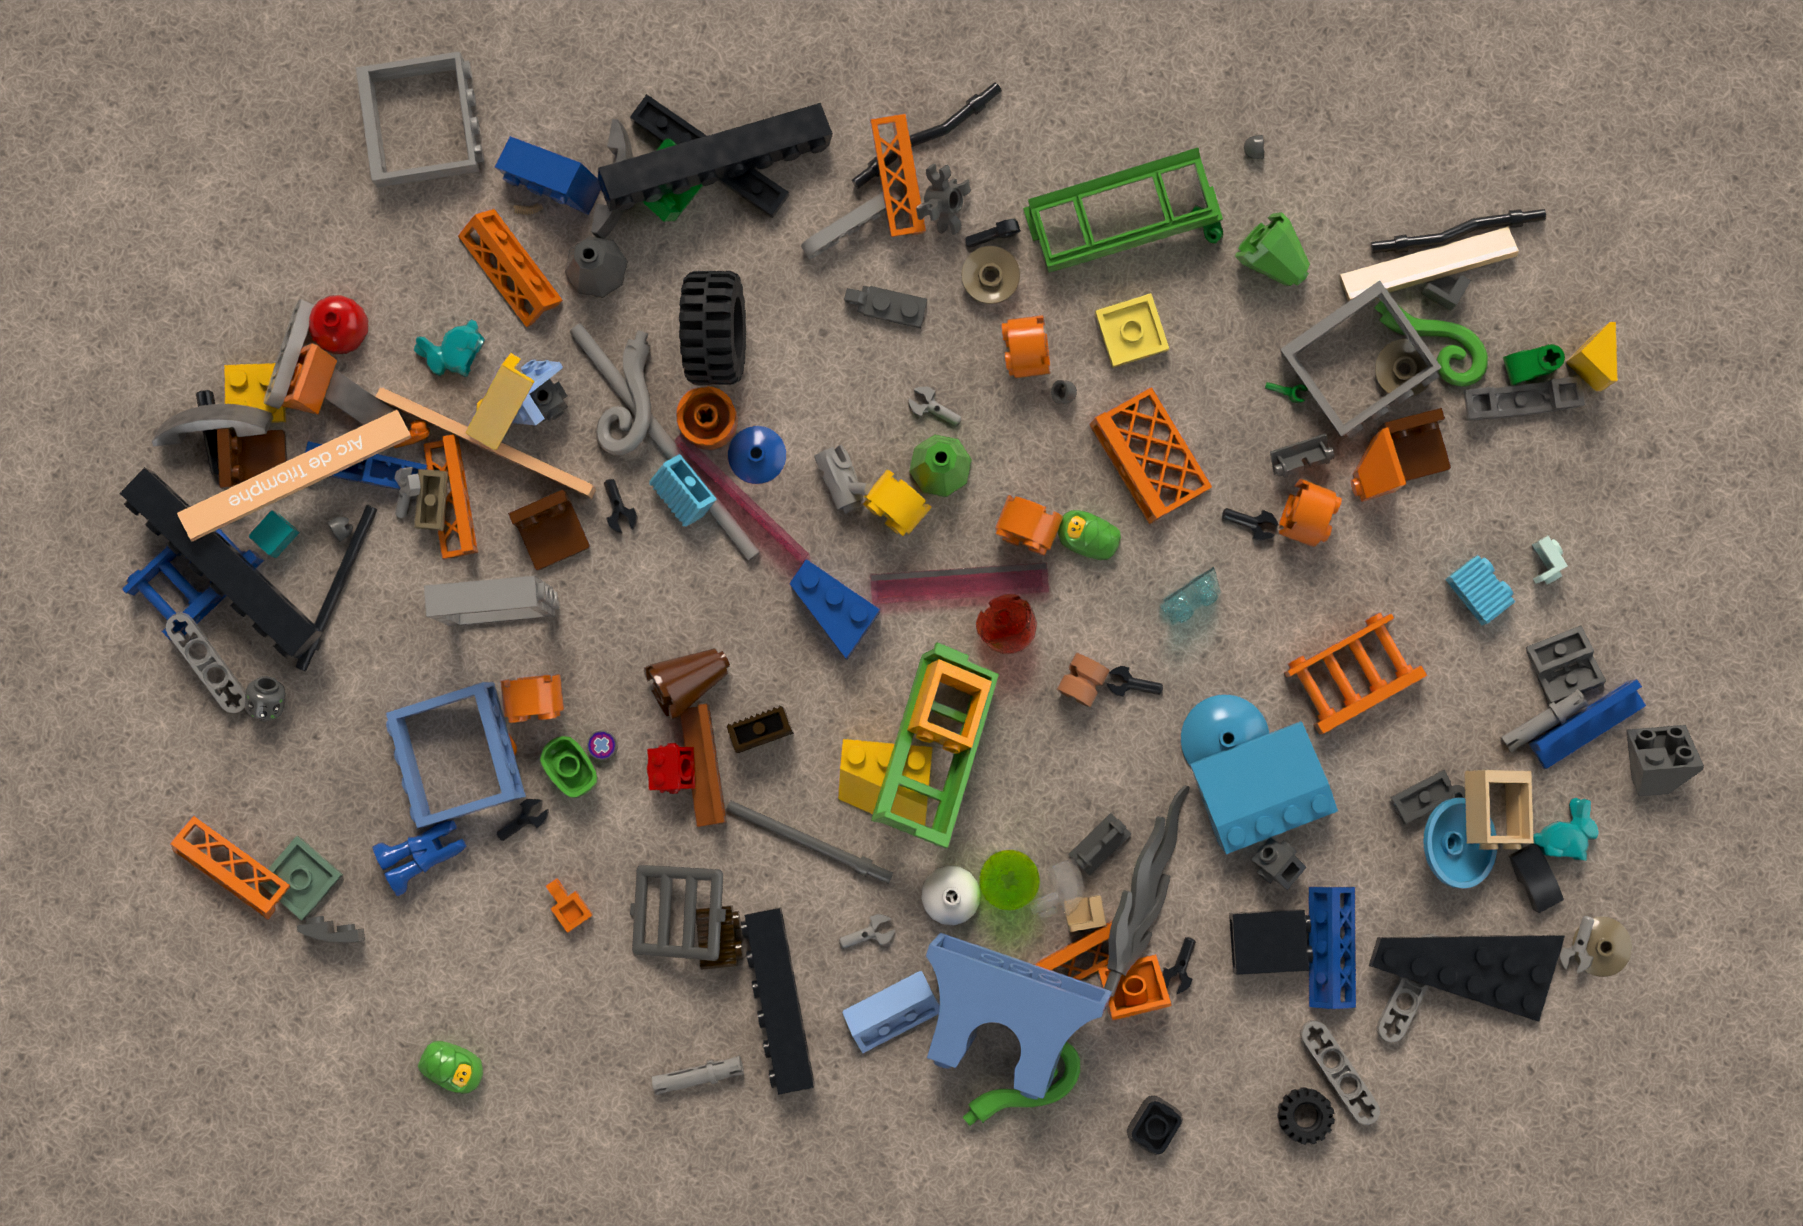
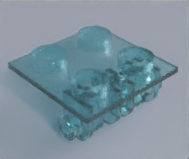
[1159,567,1221,626]

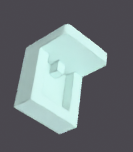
[1532,536,1568,585]

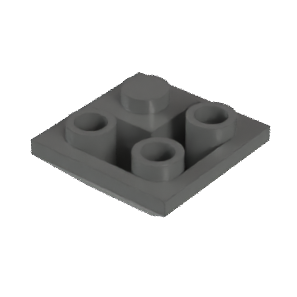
[1626,725,1704,796]

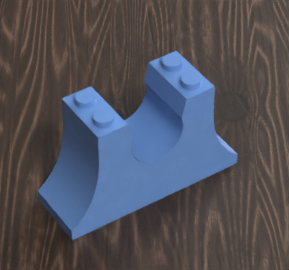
[926,933,1112,1099]

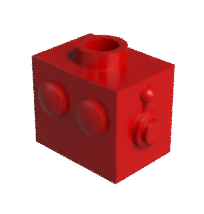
[647,743,695,794]

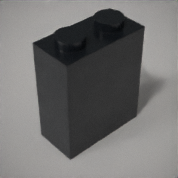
[1229,909,1313,975]

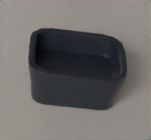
[1126,1095,1183,1155]

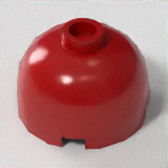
[308,295,368,354]

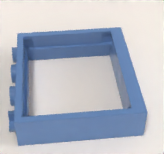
[386,682,526,828]

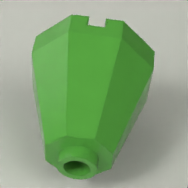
[1235,212,1310,286]
[909,434,972,497]

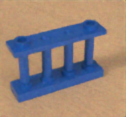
[122,529,264,641]

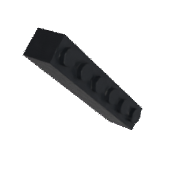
[741,907,815,1095]

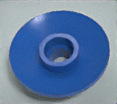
[728,426,786,484]

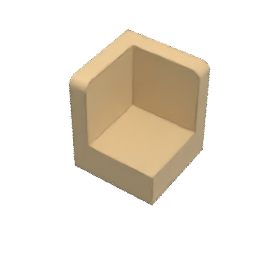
[1064,895,1106,932]

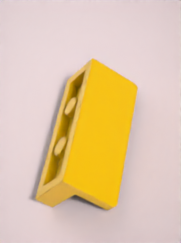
[465,353,534,450]

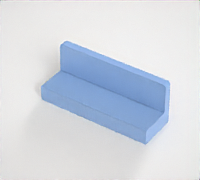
[842,971,940,1053]

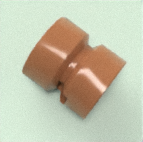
[1057,653,1110,707]

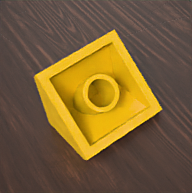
[1566,322,1618,391]

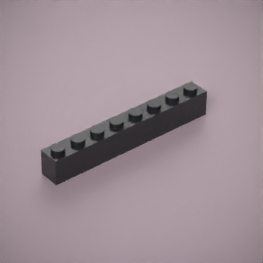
[598,103,833,211]
[119,467,323,659]

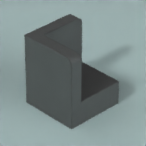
[1421,275,1471,311]

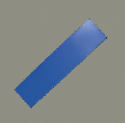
[305,441,427,490]

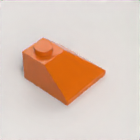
[1351,427,1406,502]

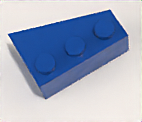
[495,136,601,215]
[789,559,880,660]

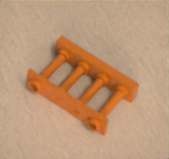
[1284,612,1427,735]

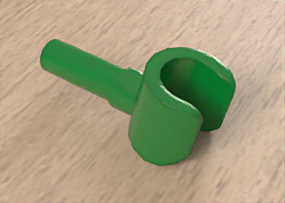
[1265,382,1308,403]

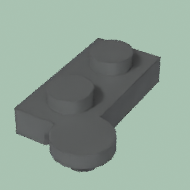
[1390,770,1465,824]

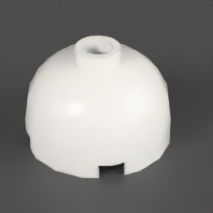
[921,866,981,925]

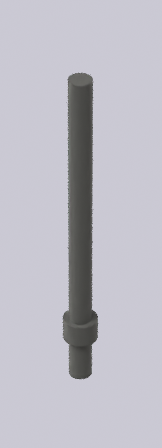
[726,800,893,884]

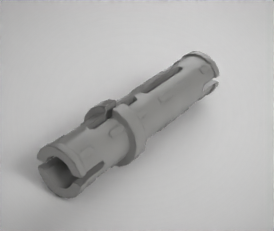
[1501,689,1589,753]
[652,1055,744,1095]

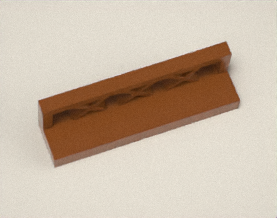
[680,703,727,827]

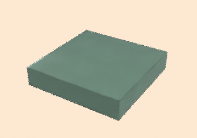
[259,836,343,921]

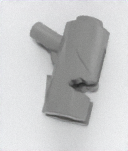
[814,445,873,514]

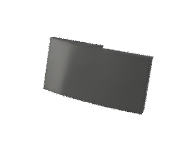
[297,916,365,942]

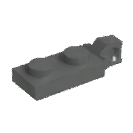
[844,286,927,329]

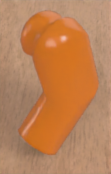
[394,419,430,448]

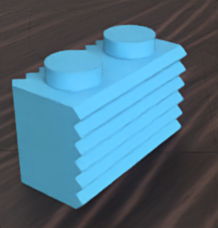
[649,454,717,527]
[1445,555,1515,625]

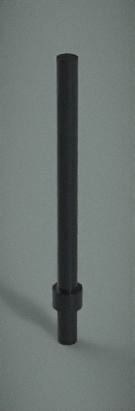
[295,505,378,672]

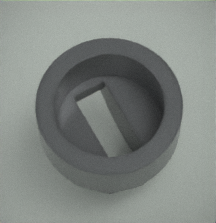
[1244,135,1264,159]
[1051,380,1077,404]
[327,516,353,542]

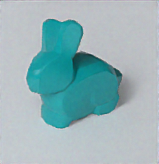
[414,319,485,377]
[1533,798,1599,861]

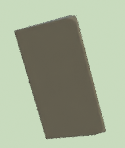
[414,469,448,531]

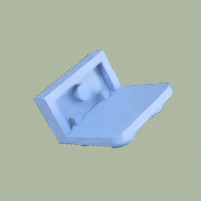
[512,359,563,425]

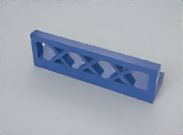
[1529,679,1646,769]
[1309,886,1356,1009]

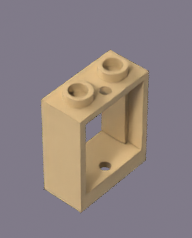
[1465,770,1534,850]

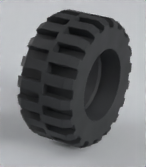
[679,271,746,385]

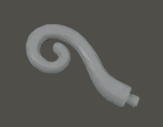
[596,330,651,456]

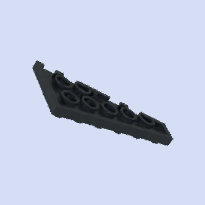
[1369,935,1565,1022]

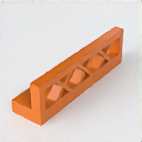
[870,114,926,237]
[458,209,563,327]
[423,434,478,559]
[170,816,290,920]
[1033,920,1113,980]

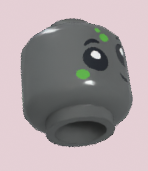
[245,676,286,721]

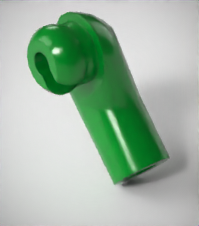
[1191,204,1223,244]

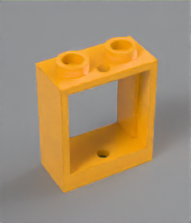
[907,659,992,754]

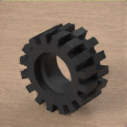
[1277,1087,1335,1145]

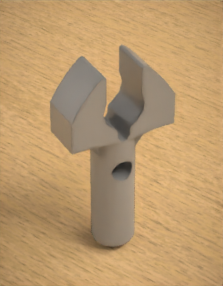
[908,386,961,426]
[395,467,421,518]
[839,914,895,949]
[1560,916,1594,973]

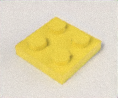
[1095,293,1169,368]

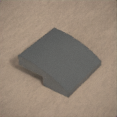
[1526,625,1606,704]

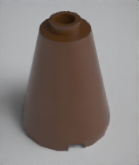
[644,648,730,720]

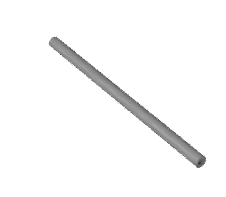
[570,323,760,561]

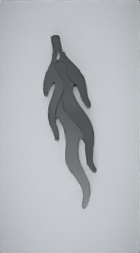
[1104,785,1190,997]

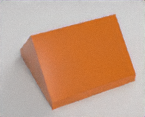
[282,343,337,415]
[1098,954,1172,1020]

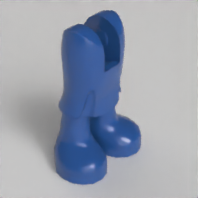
[372,820,467,896]

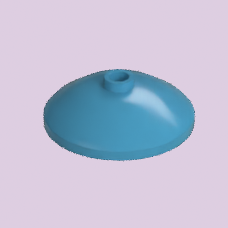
[1181,695,1269,767]
[1423,798,1497,888]

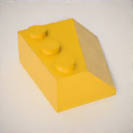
[838,739,933,826]

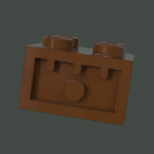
[1378,408,1451,481]
[217,428,287,490]
[508,489,590,570]

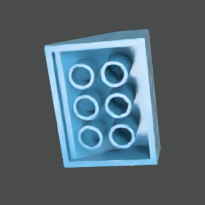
[1190,721,1338,854]

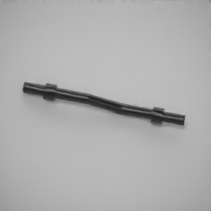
[851,82,1002,189]
[1371,209,1546,254]

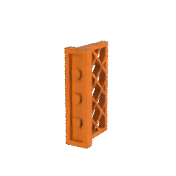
[1089,387,1212,524]

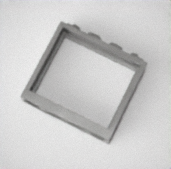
[356,51,484,187]
[1280,280,1442,438]
[424,576,560,626]

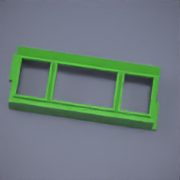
[1023,147,1223,273]
[871,642,999,848]

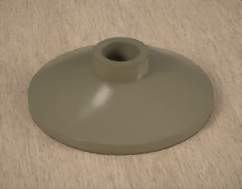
[961,246,1020,304]
[1375,339,1430,397]
[1572,917,1632,977]

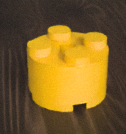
[862,469,932,536]

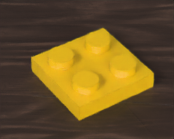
[224,363,286,423]

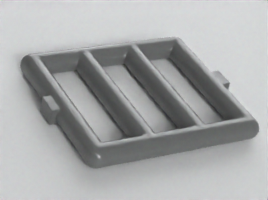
[630,865,726,961]

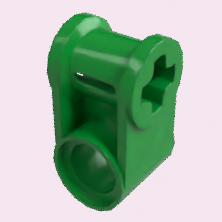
[1503,344,1565,386]

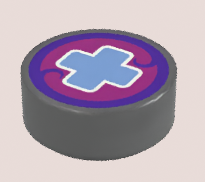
[587,730,617,760]

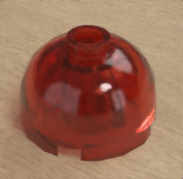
[976,594,1038,655]

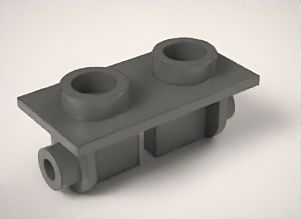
[1270,433,1335,478]
[1068,813,1131,876]

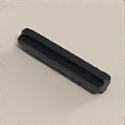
[196,390,219,476]

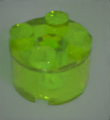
[978,849,1040,911]

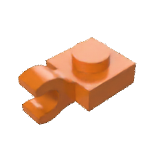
[546,878,593,933]

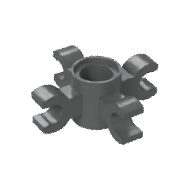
[916,164,971,235]

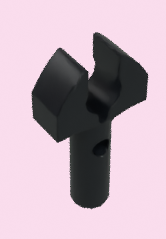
[965,218,1021,248]
[604,479,638,534]
[1222,508,1279,541]
[1106,666,1163,697]
[497,799,549,841]
[1162,937,1196,994]

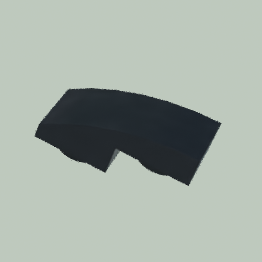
[1509,843,1564,914]

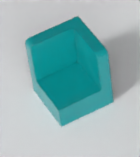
[249,510,300,558]

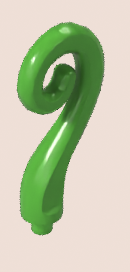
[1374,301,1488,387]
[963,1042,1080,1126]

